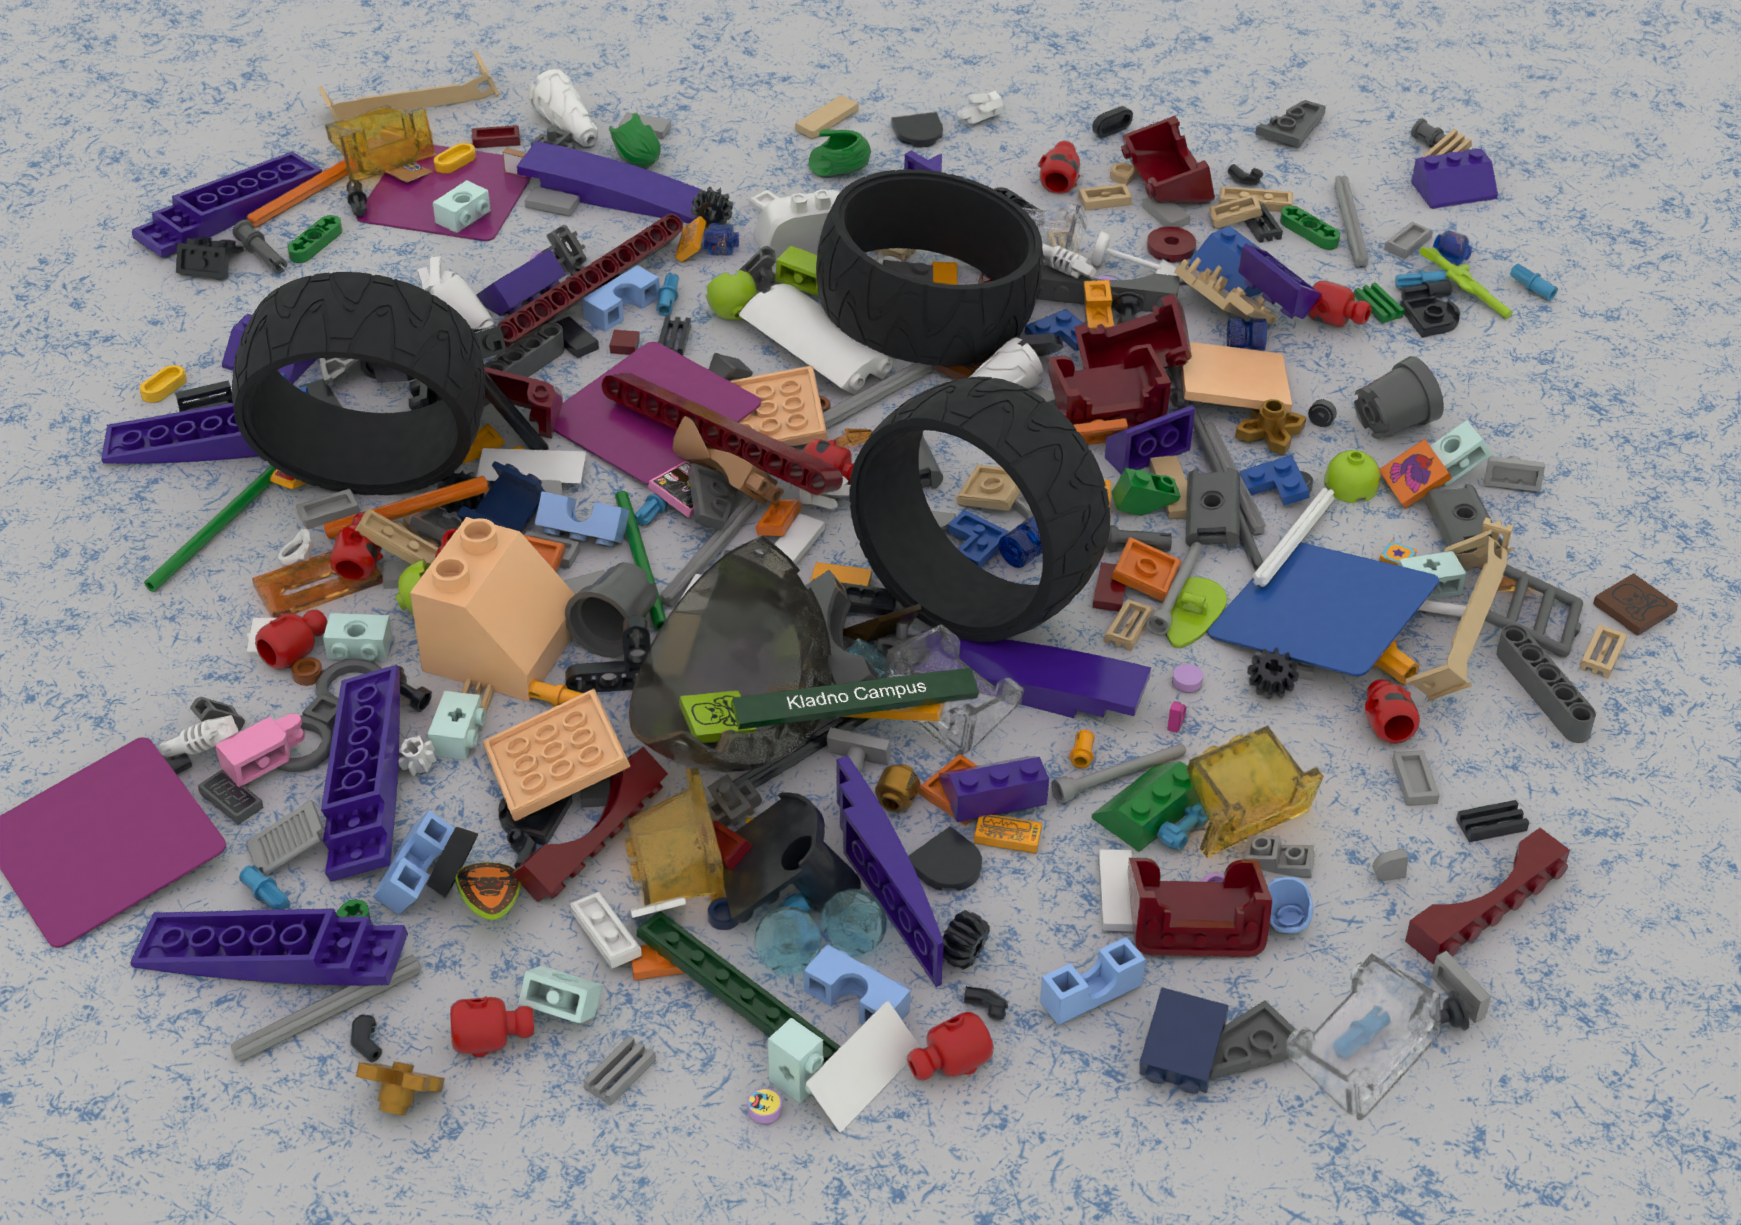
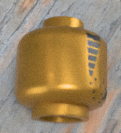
[875,764,920,812]

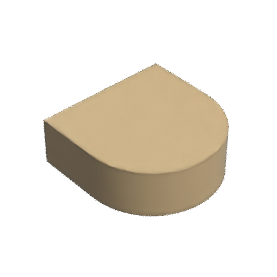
[1110,163,1138,186]

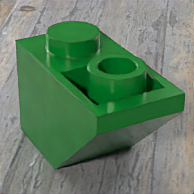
[1111,468,1181,516]

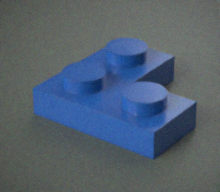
[1024,309,1090,351]
[1240,455,1310,506]
[948,510,1011,568]

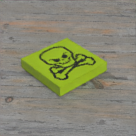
[679,690,756,744]

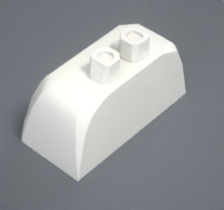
[754,189,840,260]

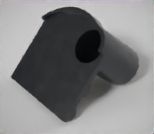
[718,792,861,923]

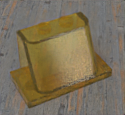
[325,105,436,183]
[1187,725,1324,858]
[625,767,724,905]

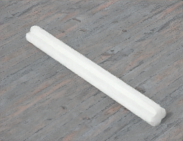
[1252,488,1335,587]

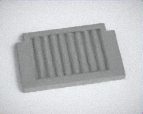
[247,800,325,875]

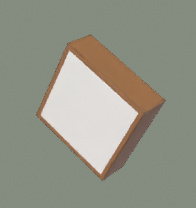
[503,148,527,177]

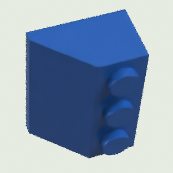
[1189,226,1262,297]

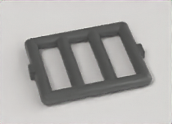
[1485,565,1583,657]

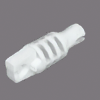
[1042,243,1097,279]
[159,715,238,760]

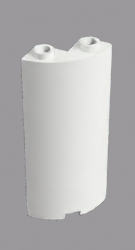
[739,284,896,395]

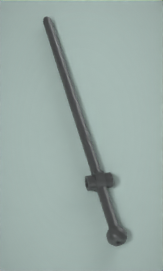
[1168,366,1263,570]

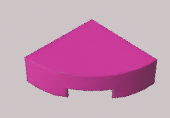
[1167,701,1187,733]

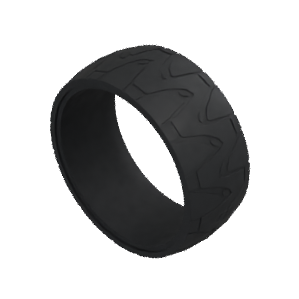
[816,169,1043,366]
[232,272,485,495]
[849,376,1111,642]

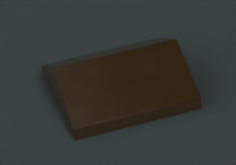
[843,604,922,643]

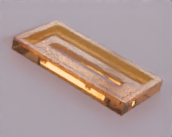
[252,551,383,618]

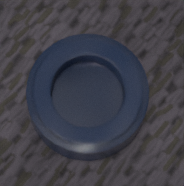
[708,898,739,930]

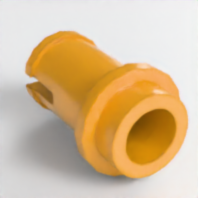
[1069,729,1095,769]

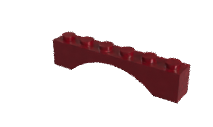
[512,746,668,902]
[1405,828,1570,965]

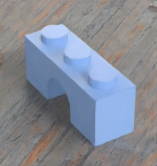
[582,265,660,332]
[535,491,630,547]
[372,810,455,915]
[1040,937,1146,1025]
[804,944,911,1024]

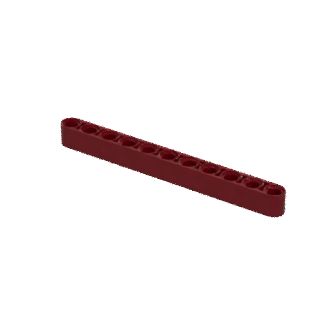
[496,214,684,349]
[602,372,843,495]

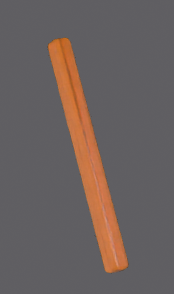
[247,154,363,228]
[324,476,489,539]

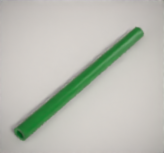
[144,466,276,592]
[615,491,668,632]

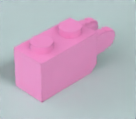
[215,713,305,787]

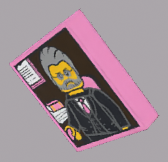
[648,461,694,518]

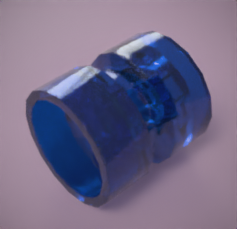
[1226,317,1267,351]
[999,517,1042,568]

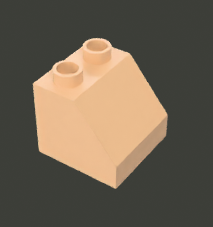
[410,517,575,702]

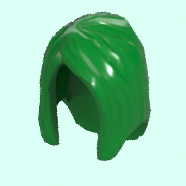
[609,113,661,169]
[809,129,871,177]

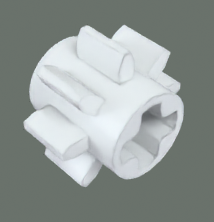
[399,735,437,776]

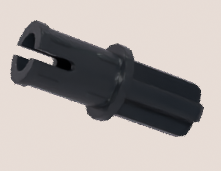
[346,180,367,217]
[1401,279,1452,300]

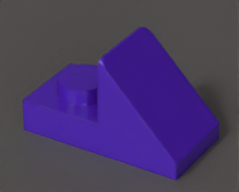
[904,150,942,172]

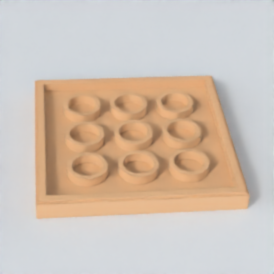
[1180,342,1292,413]
[730,366,828,446]
[482,689,631,821]

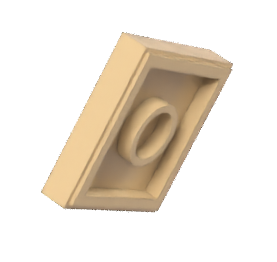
[956,465,1021,511]

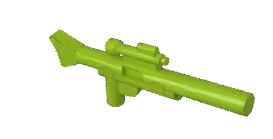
[1419,247,1513,319]

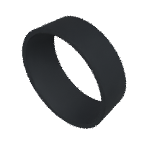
[427,826,478,898]

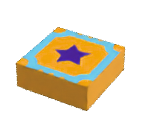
[1379,540,1417,565]

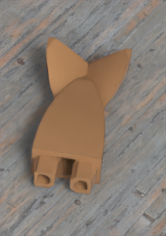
[673,416,784,506]

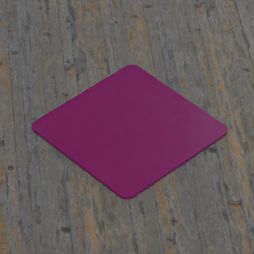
[356,144,532,241]
[555,342,761,485]
[0,737,226,948]

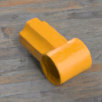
[1372,640,1420,685]

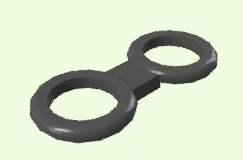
[276,659,382,772]

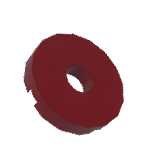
[1147,226,1196,262]

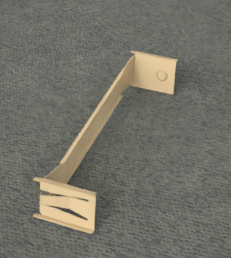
[318,50,500,130]
[1406,530,1513,701]

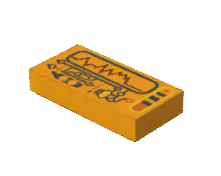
[675,216,706,262]
[974,815,1042,853]

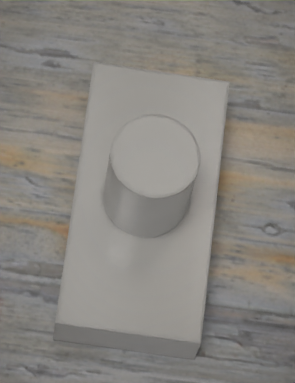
[1484,456,1545,492]
[827,727,891,772]

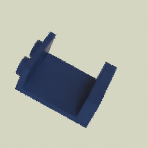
[457,461,545,532]
[1139,987,1229,1093]

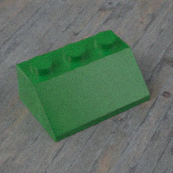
[1092,761,1204,852]

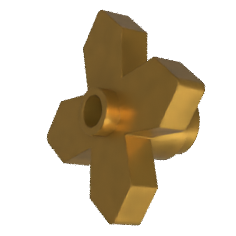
[1235,399,1306,454]
[355,1061,445,1115]

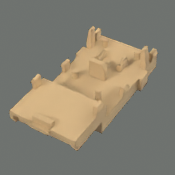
[1174,257,1278,324]

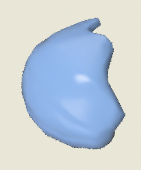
[1267,876,1314,934]

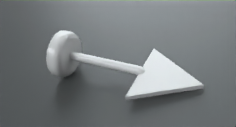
[1091,231,1185,282]

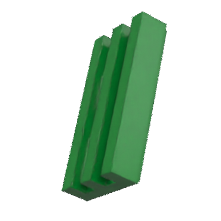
[1354,282,1404,323]

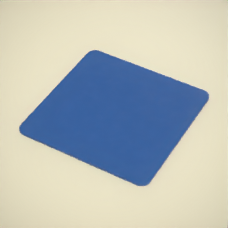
[1208,542,1439,676]

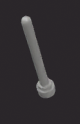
[1146,542,1202,635]
[1051,744,1186,804]

